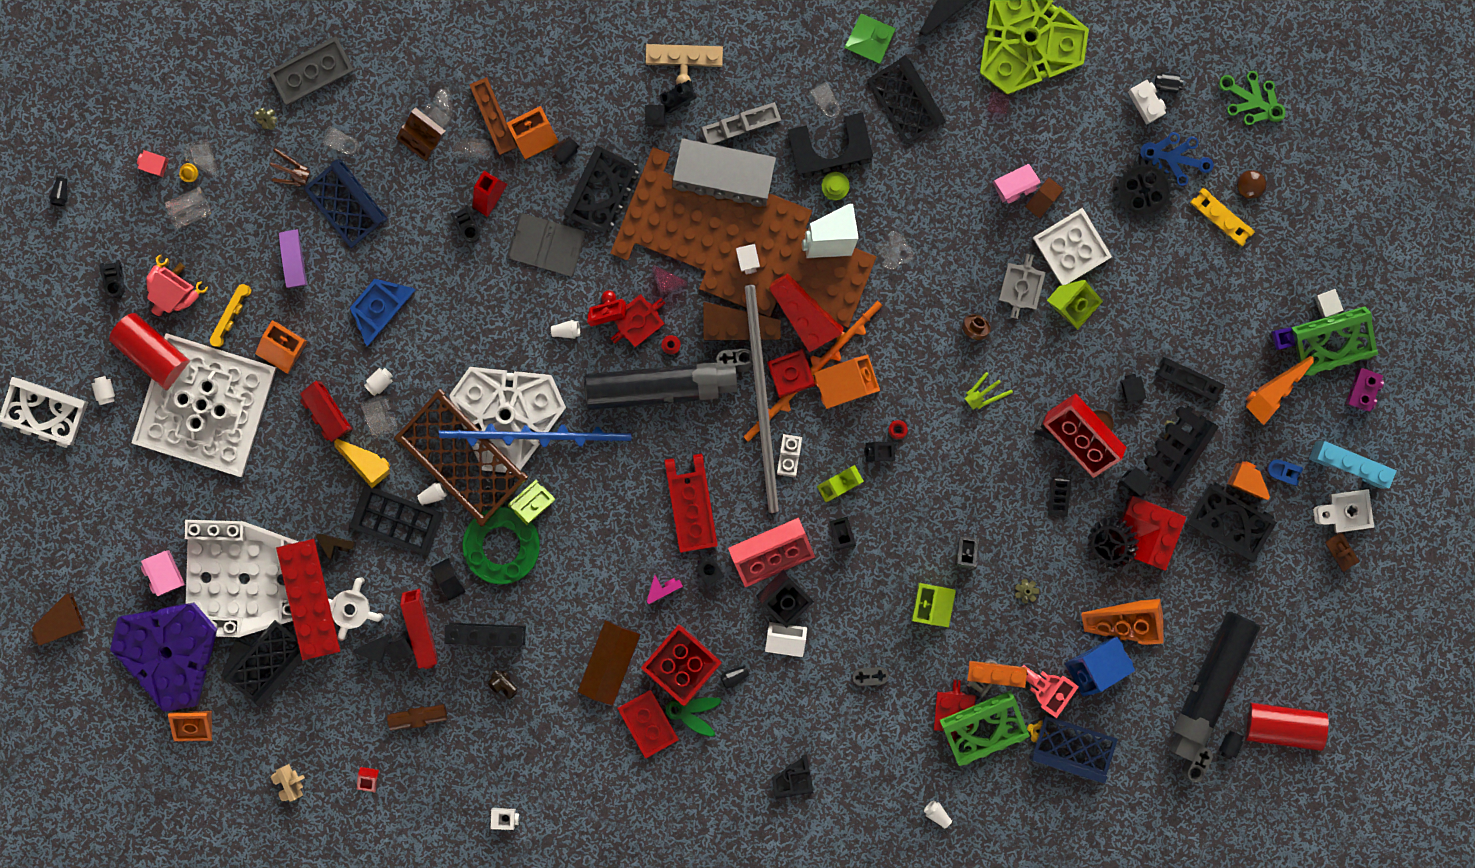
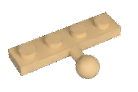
[646,44,723,85]

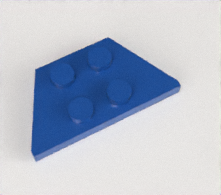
[350,279,416,346]

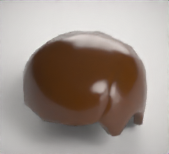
[1237,170,1267,199]

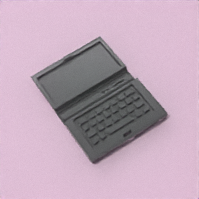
[506,212,586,277]

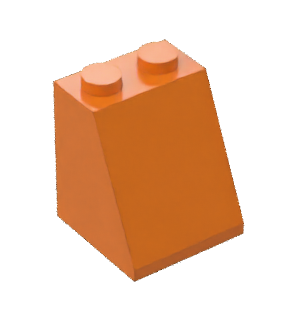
[814,355,880,409]

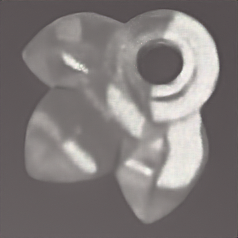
[876,231,914,270]

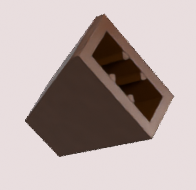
[31,593,86,646]

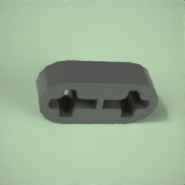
[852,667,889,686]

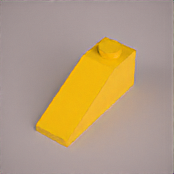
[334,439,390,488]

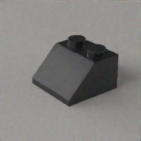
[756,569,814,628]

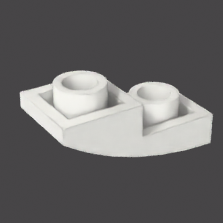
[777,434,802,478]

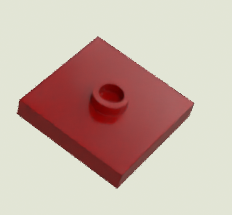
[767,349,816,398]

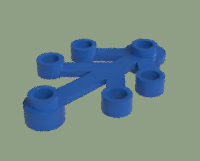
[1140,132,1214,186]

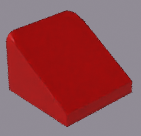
[356,767,379,792]

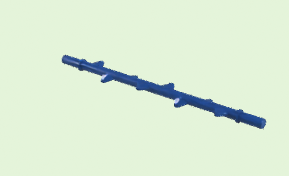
[439,424,631,447]

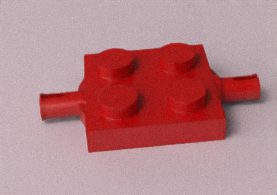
[610,294,666,348]
[934,680,976,745]

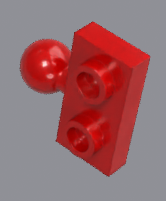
[587,290,626,327]

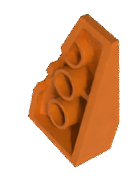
[1246,356,1314,425]
[1081,599,1164,645]

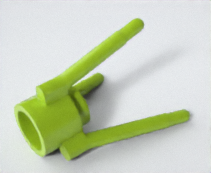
[965,372,1013,410]

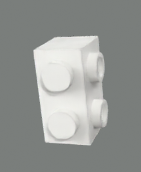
[1128,80,1166,125]

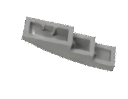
[700,102,781,145]

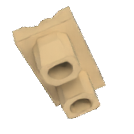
[271,764,305,802]

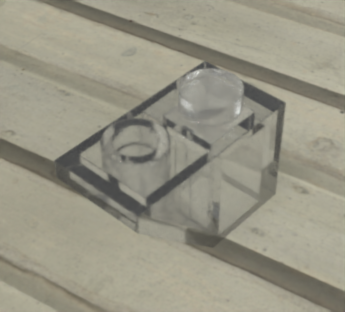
[423,87,454,130]

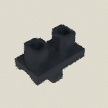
[660,80,697,113]

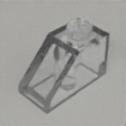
[183,138,220,178]

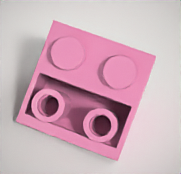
[993,164,1041,204]
[141,550,185,596]

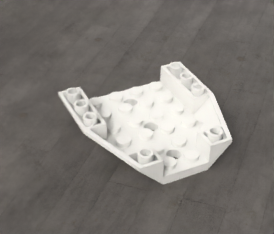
[185,520,298,637]

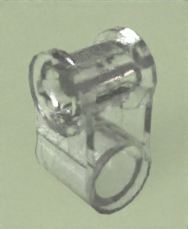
[809,82,840,120]
[322,126,360,156]

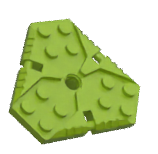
[980,0,1089,95]

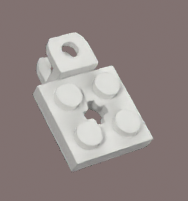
[1313,489,1374,533]

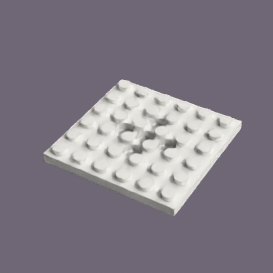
[132,333,277,477]

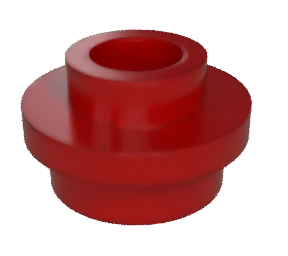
[661,335,681,354]
[888,420,908,439]

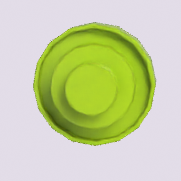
[821,172,850,201]

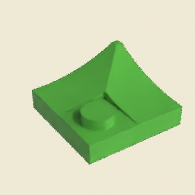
[844,14,896,64]

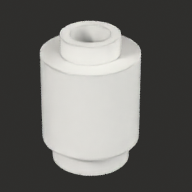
[364,368,393,396]
[91,376,115,405]

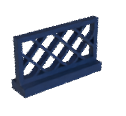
[304,159,388,248]
[1029,715,1118,784]

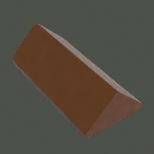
[577,620,641,706]

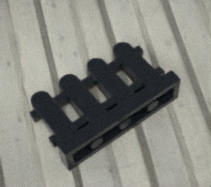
[1144,406,1219,491]

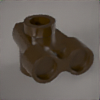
[487,669,518,700]

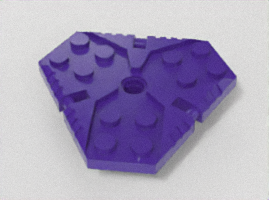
[110,602,217,712]

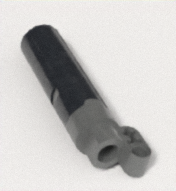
[584,349,753,410]
[1169,611,1261,782]

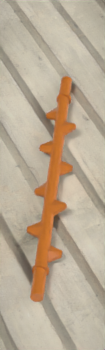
[743,300,883,442]

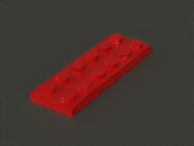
[276,539,341,661]

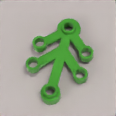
[1218,71,1286,125]

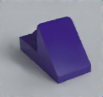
[1271,325,1305,351]

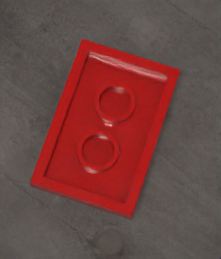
[617,689,679,759]

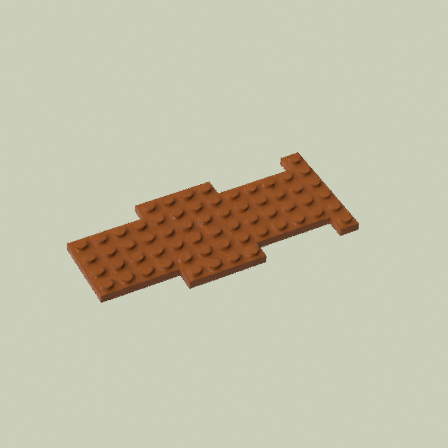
[610,147,877,328]

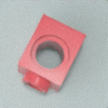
[137,150,169,177]

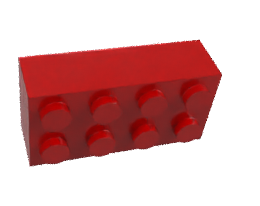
[1043,393,1127,478]

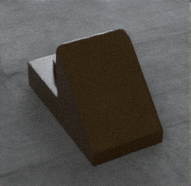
[316,533,357,560]

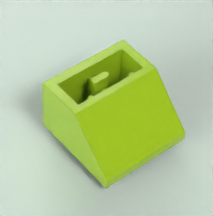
[911,582,956,627]

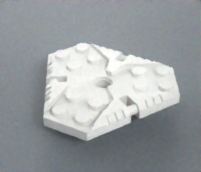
[449,367,566,473]

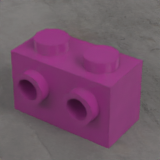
[1345,368,1384,412]

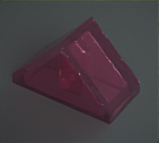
[652,265,688,295]

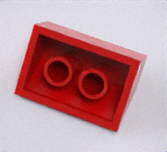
[300,381,353,442]

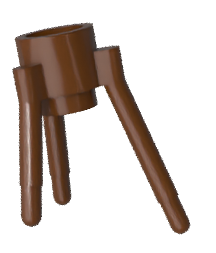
[269,148,310,187]

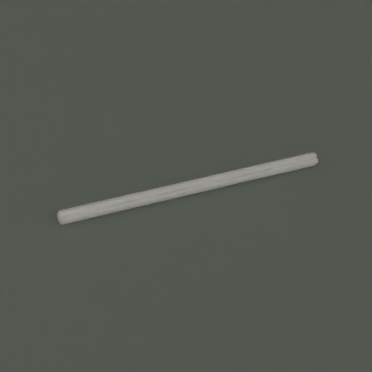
[745,285,779,513]

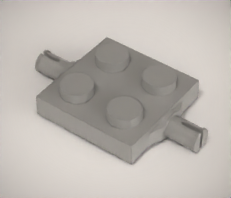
[999,254,1046,319]

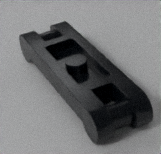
[1155,357,1226,403]

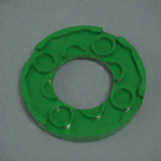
[463,507,540,584]

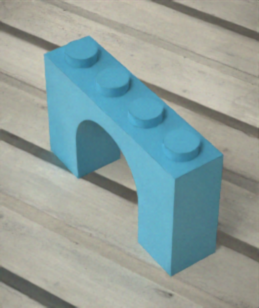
[1309,441,1397,488]

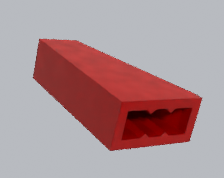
[400,588,438,669]

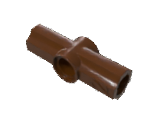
[387,704,448,731]

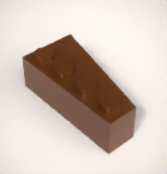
[703,302,781,341]

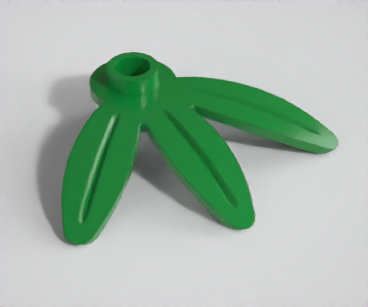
[665,697,721,737]

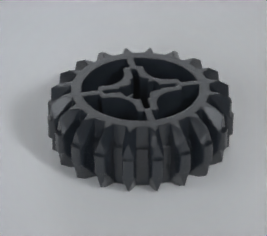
[1088,517,1139,569]

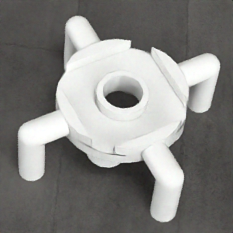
[329,577,384,641]

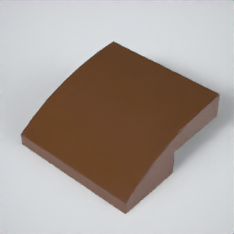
[396,107,446,161]

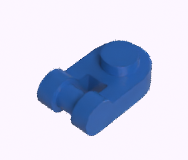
[1267,459,1303,486]

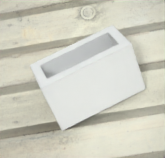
[765,622,807,657]

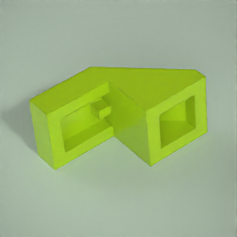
[817,465,864,502]

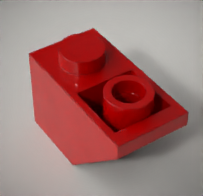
[472,171,508,217]

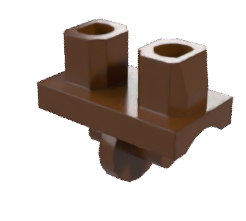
[1324,532,1360,572]

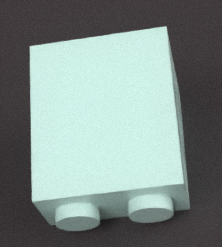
[802,204,858,258]

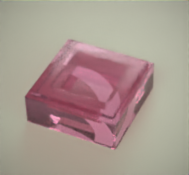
[987,92,1010,115]

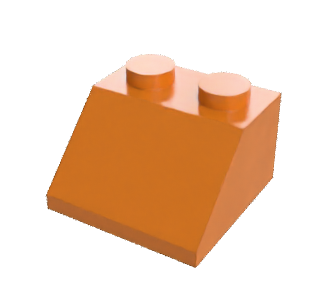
[1227,461,1270,500]

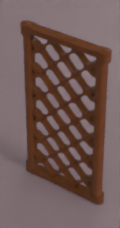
[394,388,529,527]

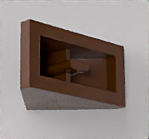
[1025,177,1063,219]

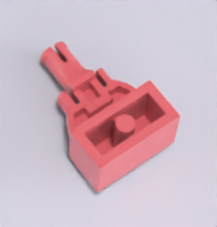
[1022,665,1079,719]

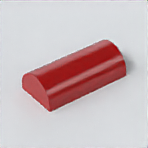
[109,313,190,391]
[1245,702,1329,751]

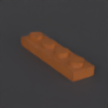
[469,77,517,155]

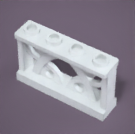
[0,377,88,448]

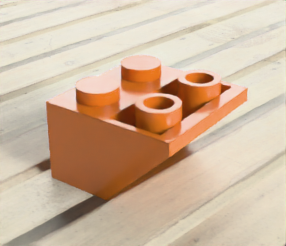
[507,106,559,160]
[255,320,308,374]

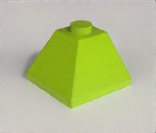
[1047,280,1103,330]

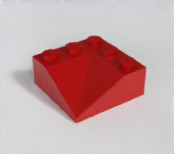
[1119,496,1186,571]
[641,624,722,706]

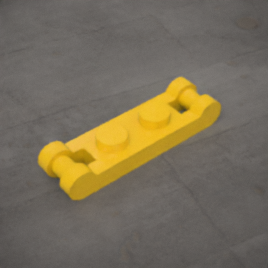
[1190,188,1255,247]
[210,284,251,347]

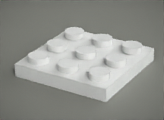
[1033,208,1112,286]

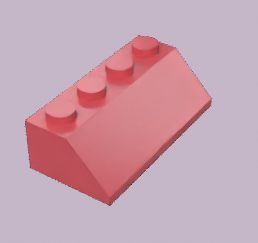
[728,518,815,587]

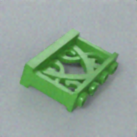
[1291,307,1378,376]
[940,690,1030,766]

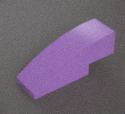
[279,229,308,289]

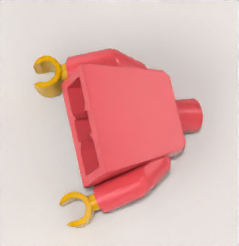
[146,255,208,316]

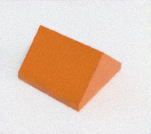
[168,711,212,741]

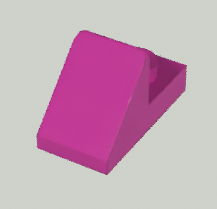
[647,574,683,604]

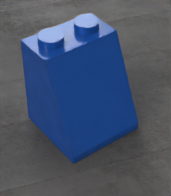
[1065,637,1135,697]

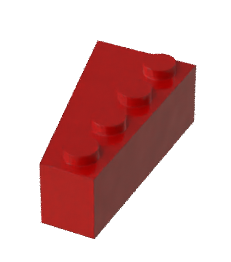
[769,273,844,353]

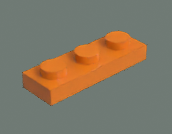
[967,661,1027,688]

